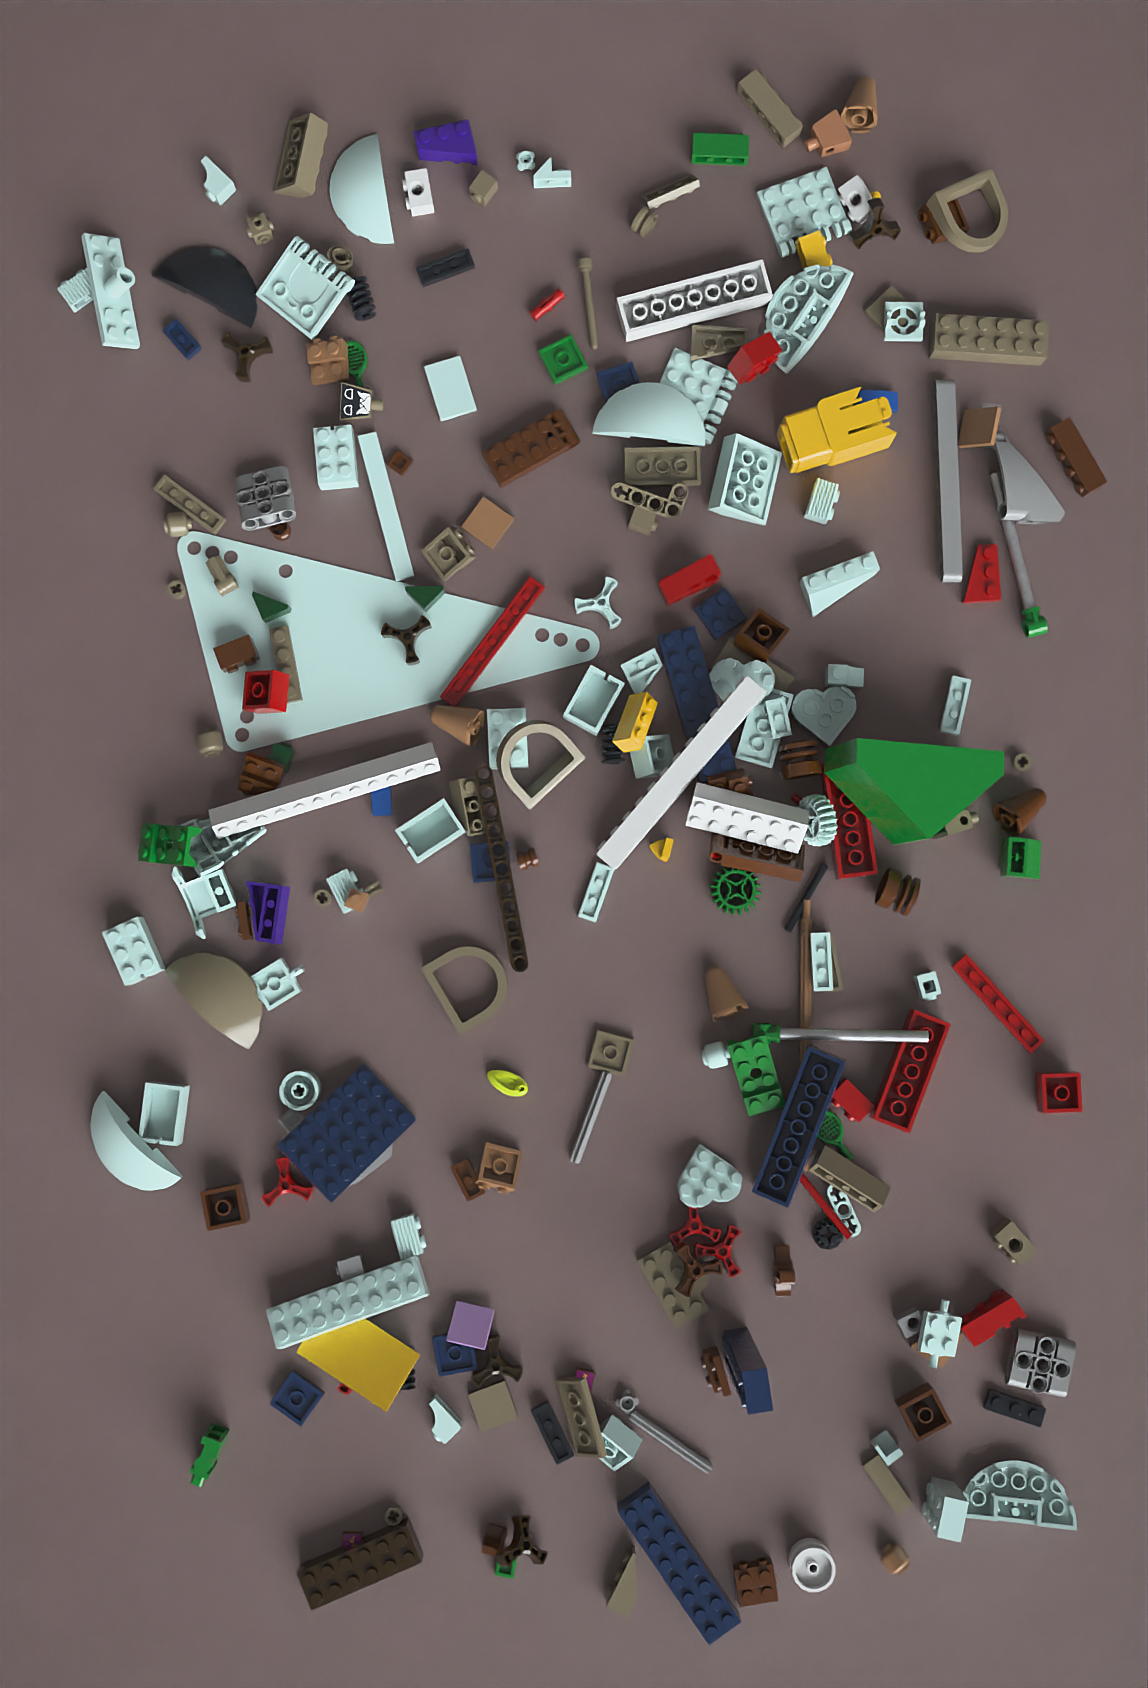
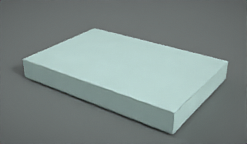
[424,356,477,421]

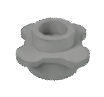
[616,1390,639,1414]

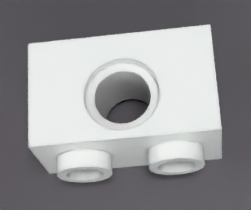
[402,168,434,216]
[838,175,873,224]

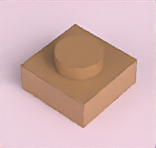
[344,888,370,913]

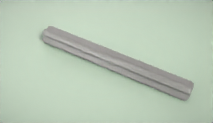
[569,1071,612,1164]
[629,1410,713,1474]

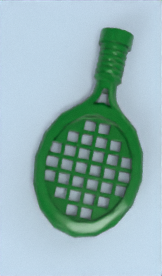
[346,341,368,387]
[817,1110,854,1160]

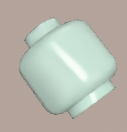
[702,1041,731,1069]

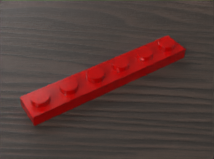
[951,954,1045,1054]

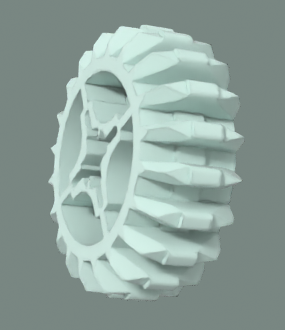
[797,794,838,846]

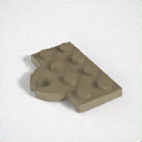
[637,1241,710,1330]

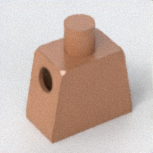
[804,109,852,157]

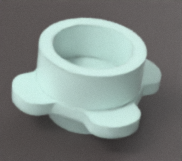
[516,151,535,171]

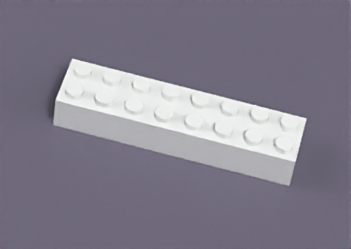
[616,259,773,342]

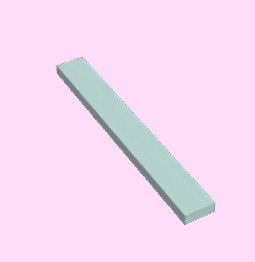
[358,432,414,582]

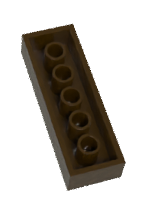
[296,1517,424,1611]

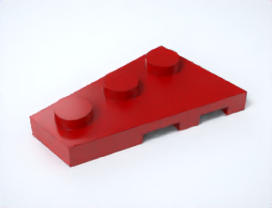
[962,544,1001,604]

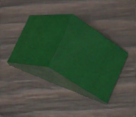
[405,586,445,612]
[252,591,292,623]

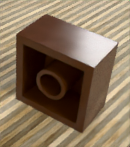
[733,608,790,663]
[200,1181,250,1231]
[894,1382,952,1443]

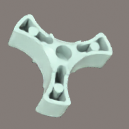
[575,577,621,629]

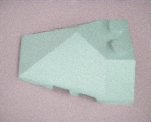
[181,818,267,877]

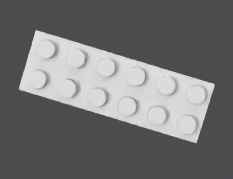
[686,782,810,854]

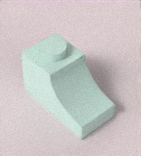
[201,156,236,206]
[824,664,864,688]
[429,1394,463,1444]

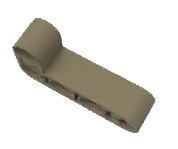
[610,481,688,519]

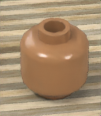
[880,1543,910,1575]

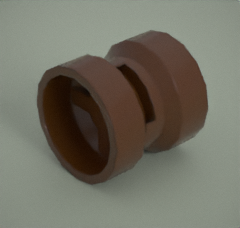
[269,522,291,541]
[516,847,539,871]

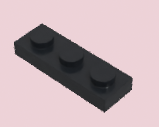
[416,248,475,288]
[983,1388,1046,1428]
[531,1400,574,1465]

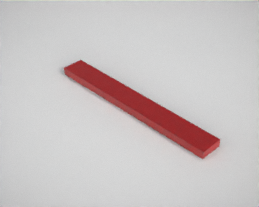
[440,576,545,707]

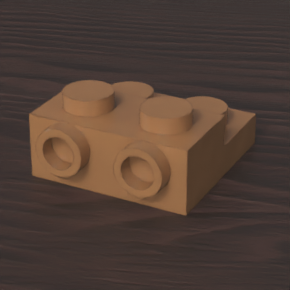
[306,336,350,386]
[475,1142,523,1194]

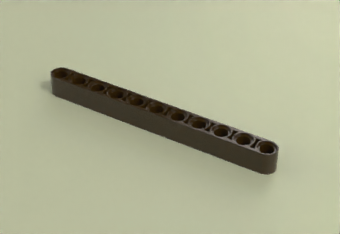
[475,765,528,972]

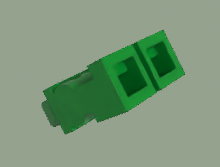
[189,1423,230,1487]

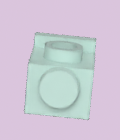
[913,971,942,1001]

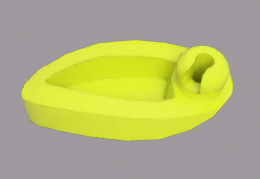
[487,1069,528,1096]

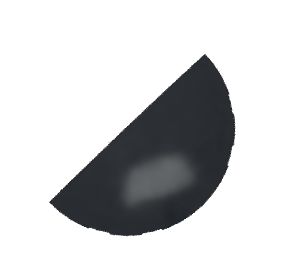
[152,247,258,328]

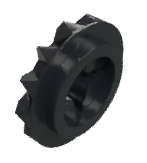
[812,1218,843,1250]

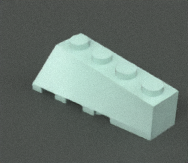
[799,551,880,618]

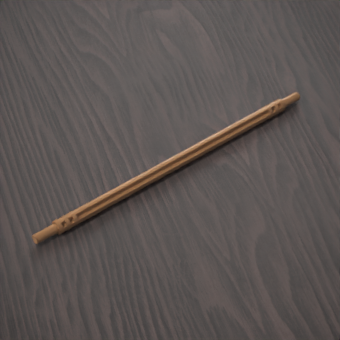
[799,900,812,1171]

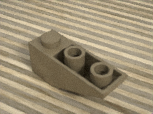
[449,777,486,837]
[604,1546,636,1618]

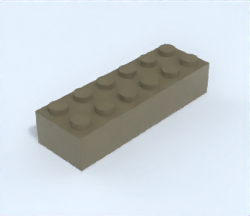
[929,313,1049,366]

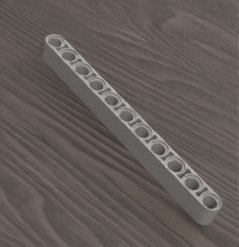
[932,379,963,583]

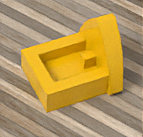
[649,838,674,862]

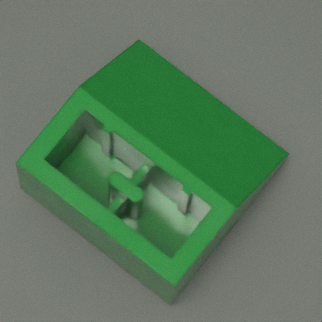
[1000,837,1042,879]

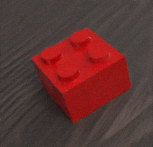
[727,332,782,385]
[242,670,290,714]
[1035,1071,1083,1113]

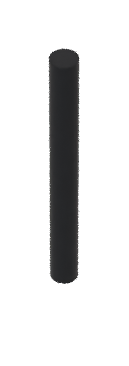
[784,863,828,933]

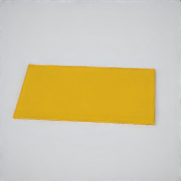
[297,1319,421,1412]

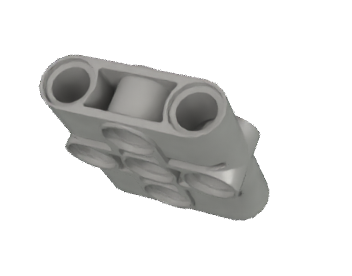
[235,466,296,531]
[1005,1328,1076,1397]

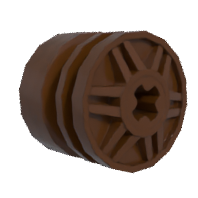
[778,740,823,780]
[874,867,921,916]

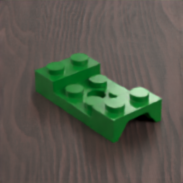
[138,823,202,867]
[726,1030,786,1116]

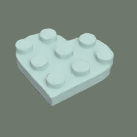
[709,658,775,704]
[791,686,857,747]
[677,1144,743,1208]

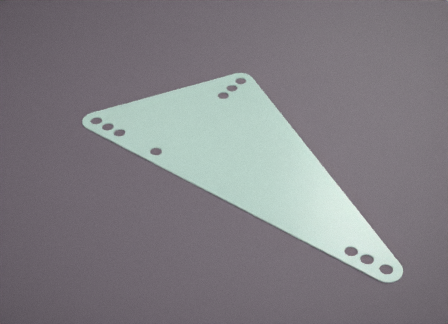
[177,531,600,752]

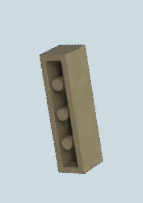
[737,69,803,149]
[809,1145,891,1213]

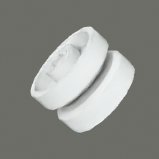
[789,1538,835,1592]

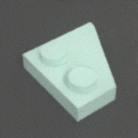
[620,648,663,694]

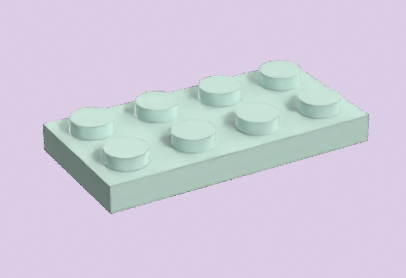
[735,689,794,768]

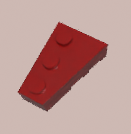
[657,553,722,607]
[960,1289,1027,1347]

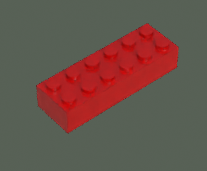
[821,764,878,880]
[869,1009,951,1134]

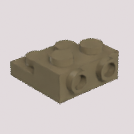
[421,527,476,581]

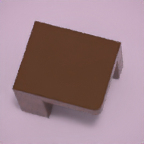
[481,1523,508,1557]

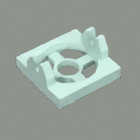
[884,302,925,341]

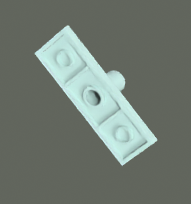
[81,233,140,349]

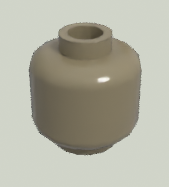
[163,511,192,537]
[196,728,224,758]

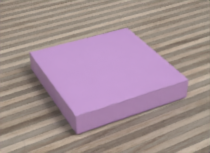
[446,1301,495,1350]

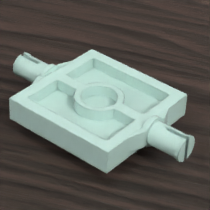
[251,958,305,1011]
[917,1299,962,1368]

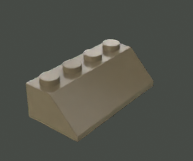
[273,112,328,198]

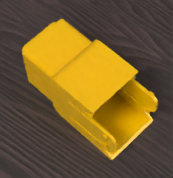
[777,387,897,474]

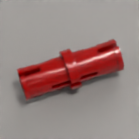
[529,288,565,321]

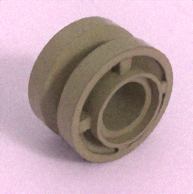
[631,206,658,238]
[327,245,354,276]

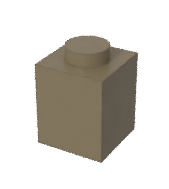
[469,170,498,206]
[628,506,659,536]

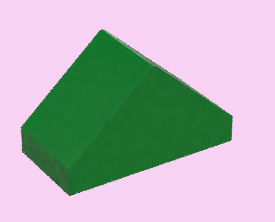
[824,738,1004,845]

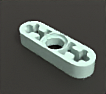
[826,1184,861,1237]

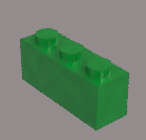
[691,131,749,166]

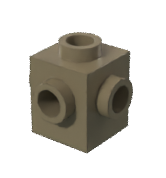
[246,213,275,245]

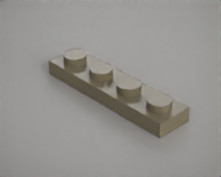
[153,474,226,535]
[269,625,303,704]

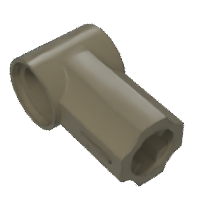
[206,555,239,596]

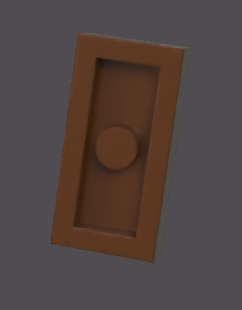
[235,901,254,941]
[450,1157,485,1202]

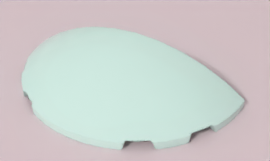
[330,134,394,244]
[764,265,853,374]
[592,382,706,446]
[90,1091,183,1191]
[962,1460,1077,1531]

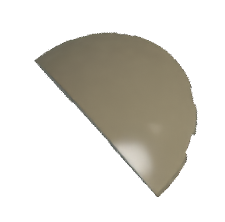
[165,952,263,1049]

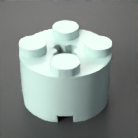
[279,1069,322,1111]

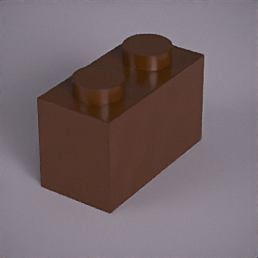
[213,634,260,673]

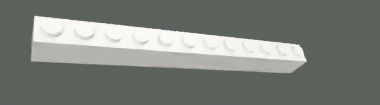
[596,676,767,869]
[208,742,440,839]

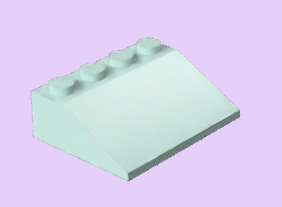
[708,433,782,525]

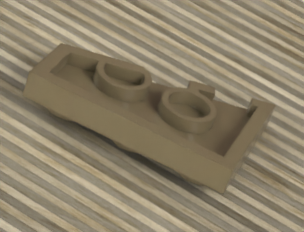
[690,325,748,361]

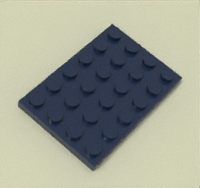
[277,1064,417,1203]

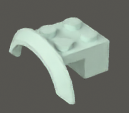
[172,867,237,939]

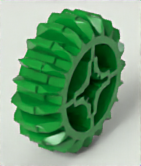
[709,866,761,916]

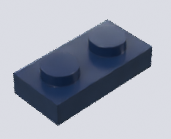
[162,318,202,361]

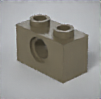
[990,1218,1038,1266]

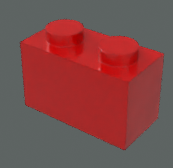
[831,1077,875,1123]

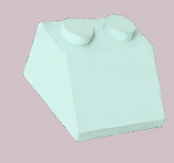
[630,734,674,779]
[599,1415,643,1471]

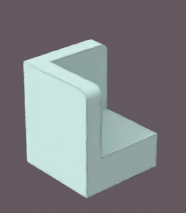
[870,1430,903,1466]

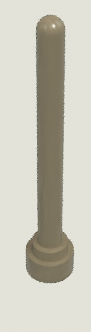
[577,258,598,350]

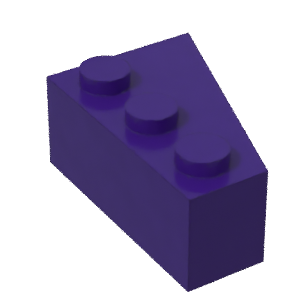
[413,119,478,166]
[246,881,290,944]

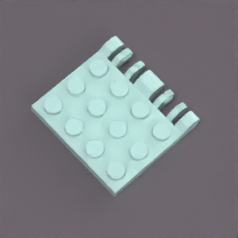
[756,167,852,258]
[255,236,355,339]
[660,348,738,444]

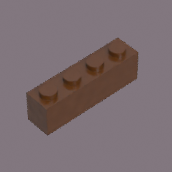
[1045,417,1108,498]

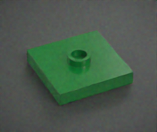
[538,334,588,385]

